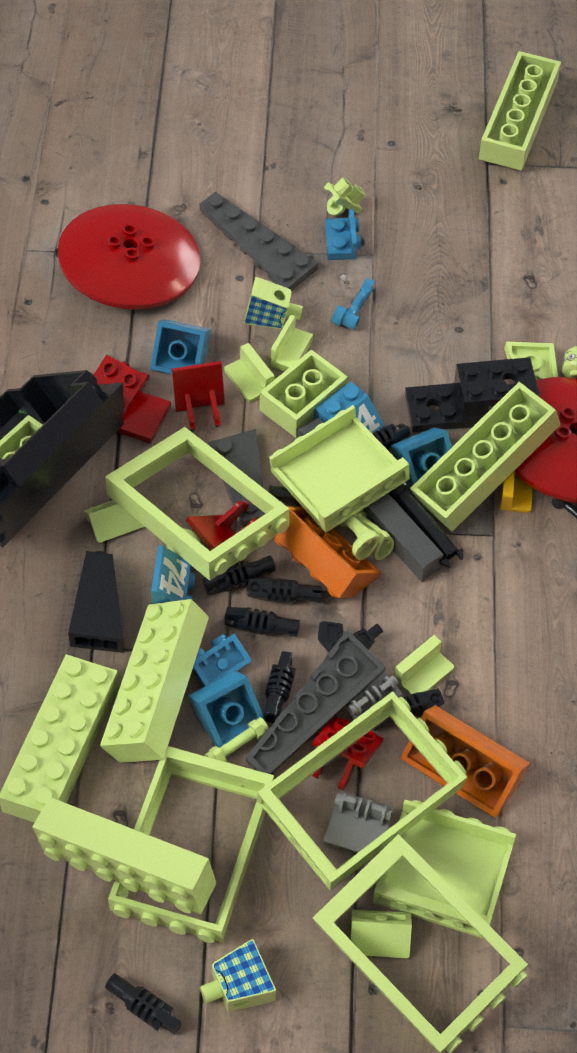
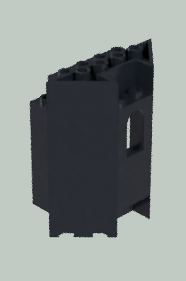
[0,370,124,548]

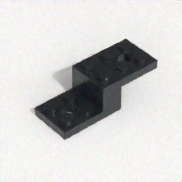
[405,357,540,432]

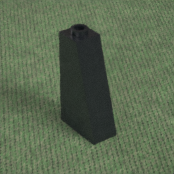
[68,551,125,653]

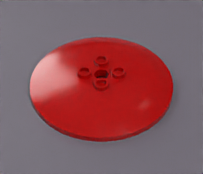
[58,204,200,309]
[515,377,577,503]

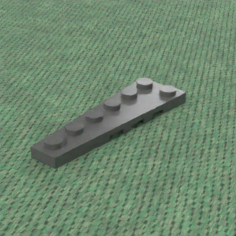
[199,192,318,291]
[245,630,386,775]

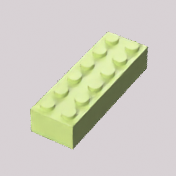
[479,51,561,171]
[410,382,561,531]
[100,599,209,763]
[0,654,119,823]
[32,797,216,914]

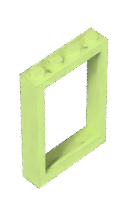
[105,427,289,581]
[257,691,467,890]
[108,746,274,943]
[313,834,528,1053]

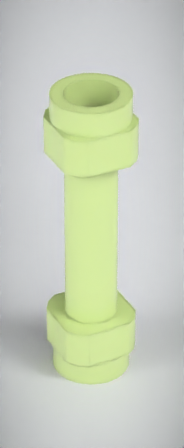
[205,717,269,762]

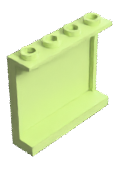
[269,405,410,533]
[373,800,516,939]

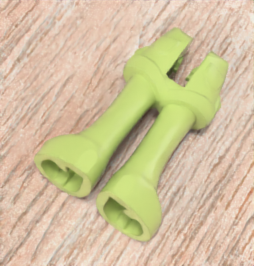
[339,509,394,560]

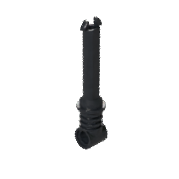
[382,444,463,568]

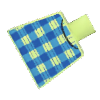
[244,277,303,329]
[199,939,276,1012]

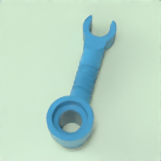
[331,278,375,330]

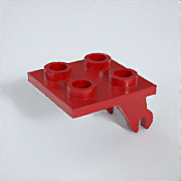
[93,354,150,415]
[171,361,225,430]
[185,500,257,551]
[312,717,384,791]

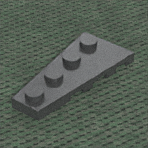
[208,429,265,527]

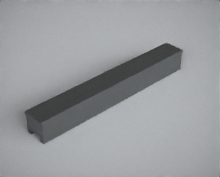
[297,417,444,582]

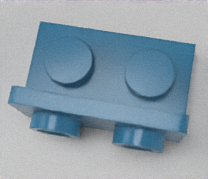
[325,209,361,260]
[192,633,252,687]

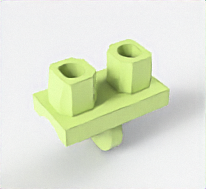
[324,177,366,216]

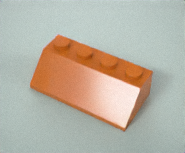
[274,506,382,599]
[400,705,531,818]

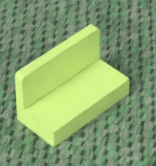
[271,315,313,372]
[224,343,275,403]
[84,500,145,543]
[394,635,454,695]
[351,909,412,958]

